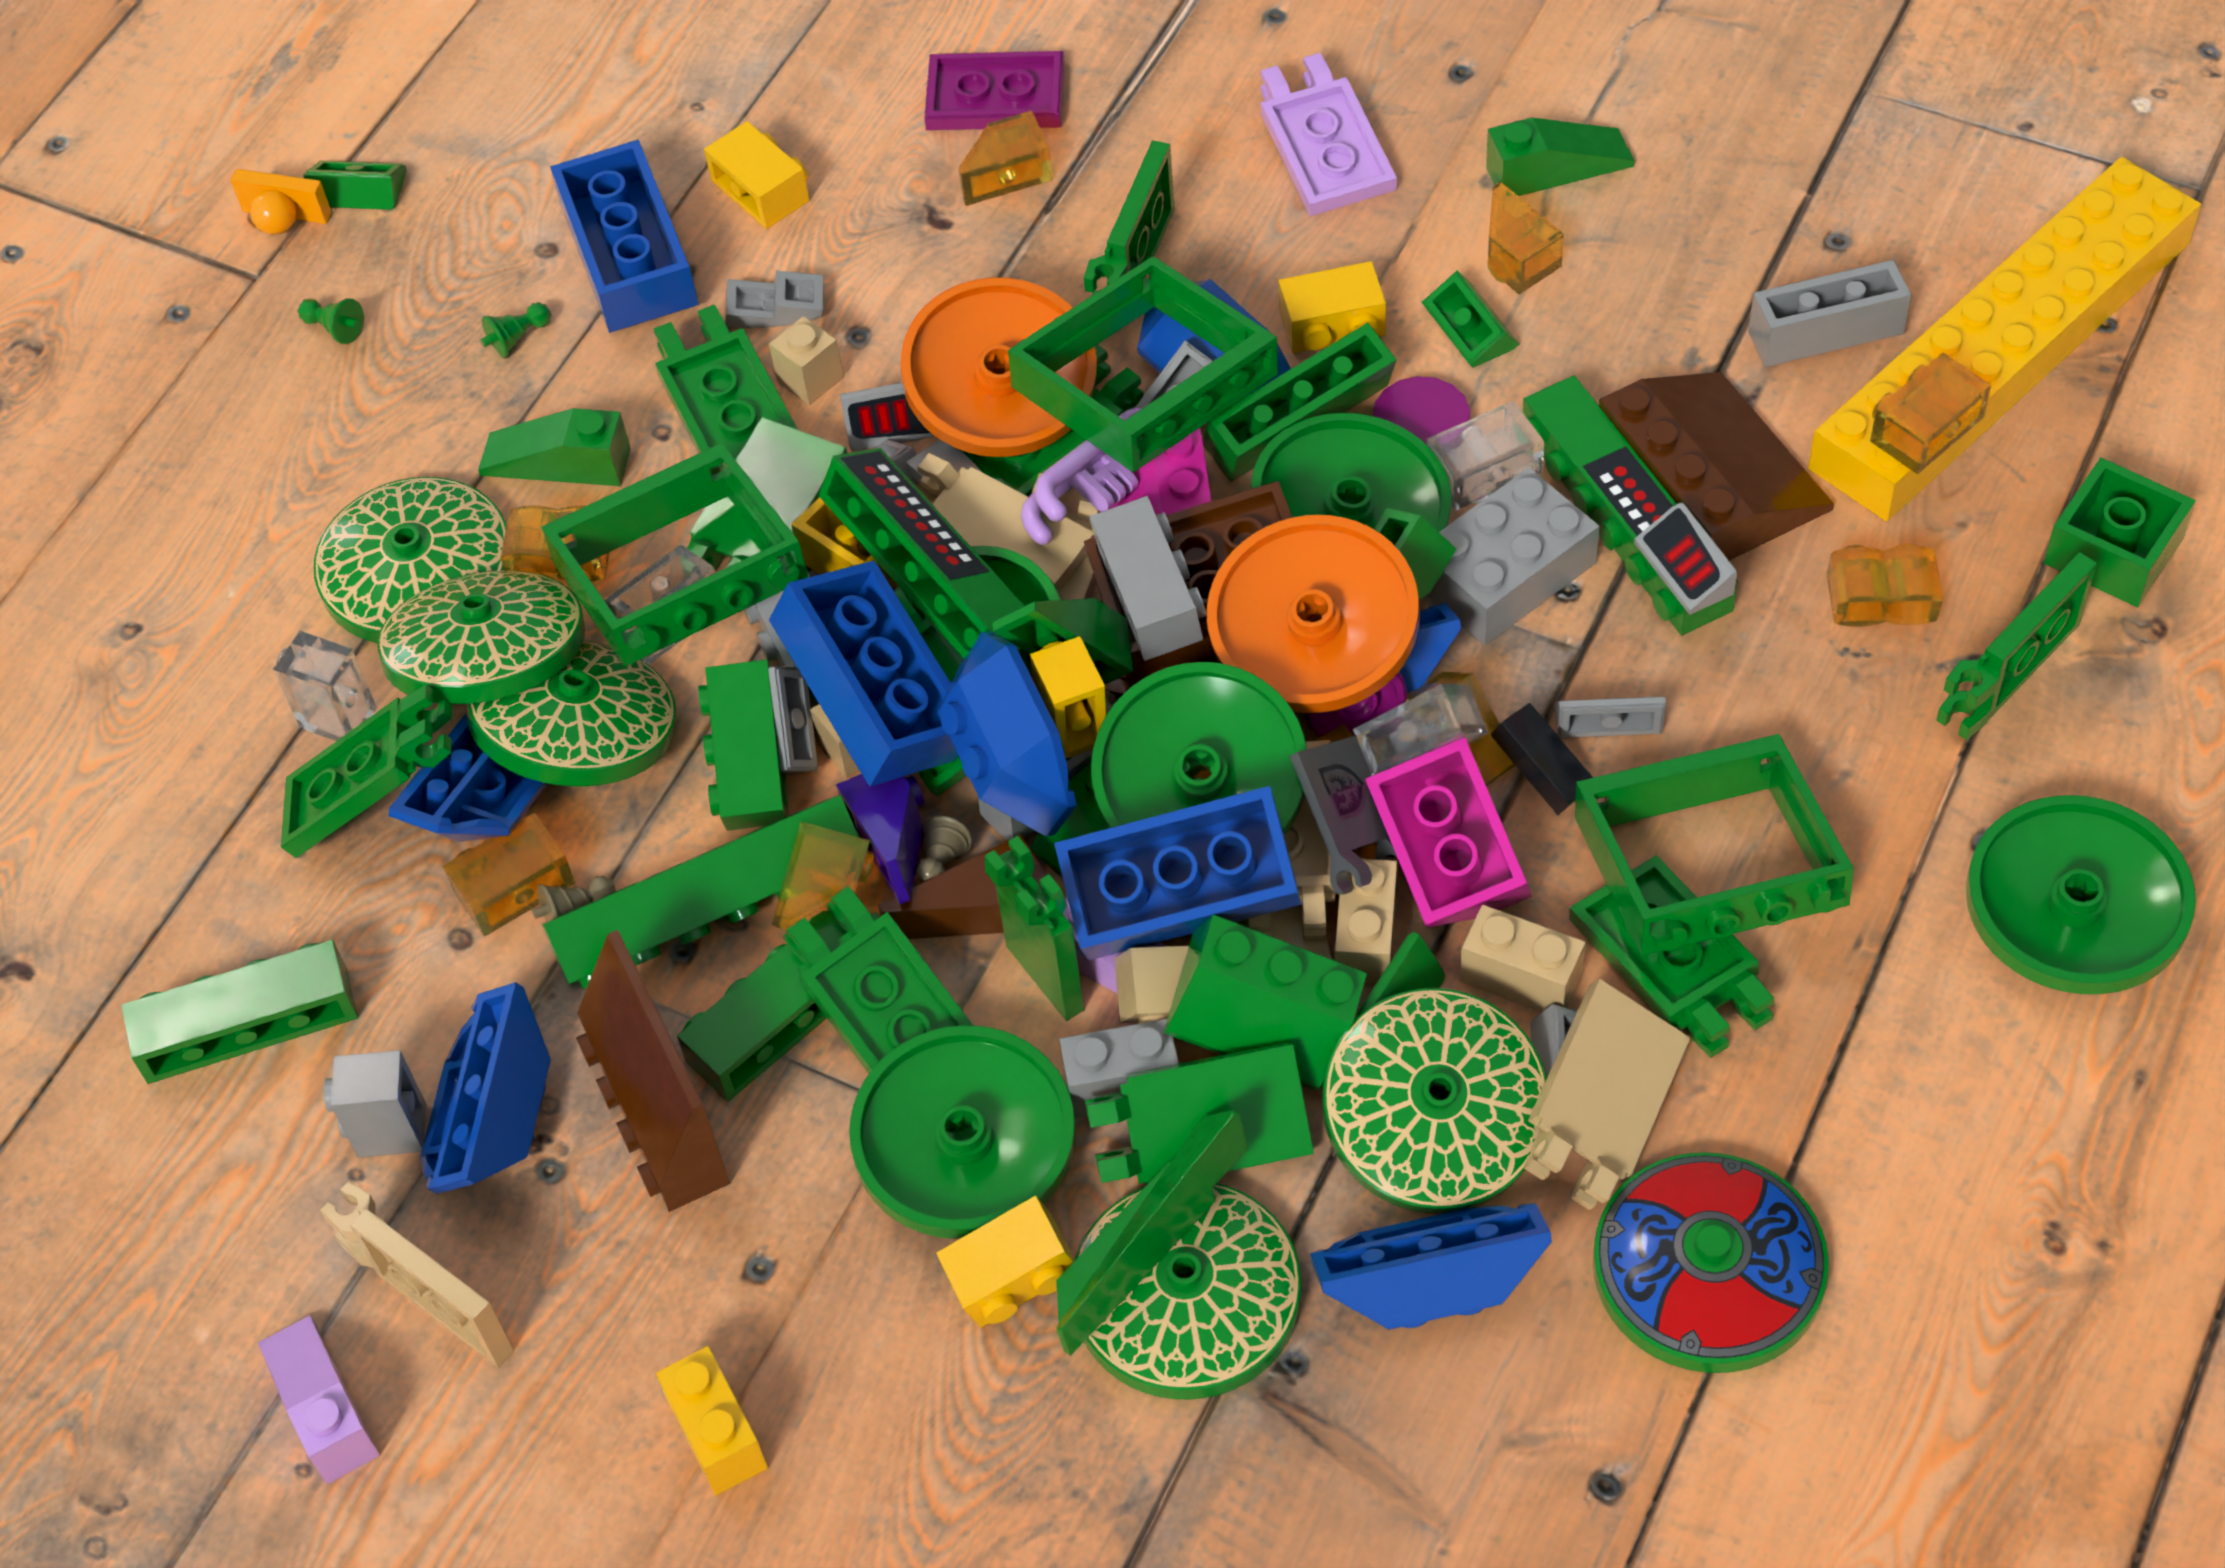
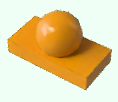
[230,169,332,235]

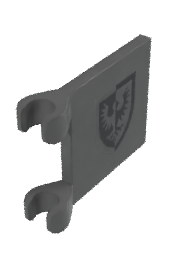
[1290,736,1402,895]

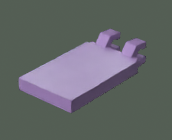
[1260,53,1397,216]

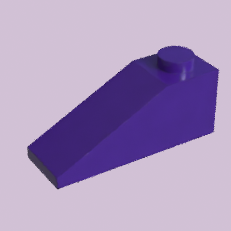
[836,774,925,905]

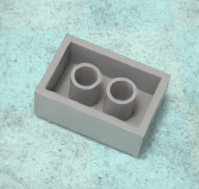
[1428,467,1600,646]

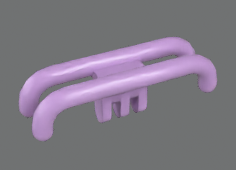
[1021,408,1143,545]

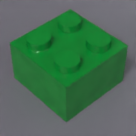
[2043,457,2196,608]

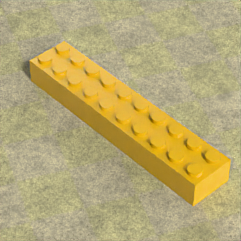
[1808,156,2201,522]

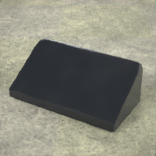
[1490,703,1593,815]

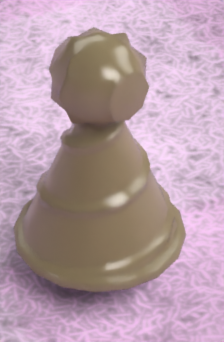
[915,816,972,883]
[532,876,616,922]

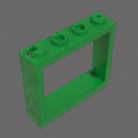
[1008,256,1278,473]
[541,443,809,666]
[1575,734,1854,956]

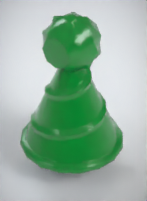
[297,298,364,344]
[480,302,552,358]

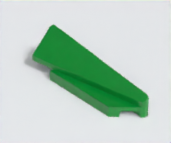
[1056,1110,1249,1356]

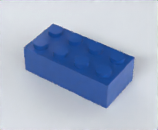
[550,139,699,333]
[769,560,958,787]
[1054,786,1302,960]

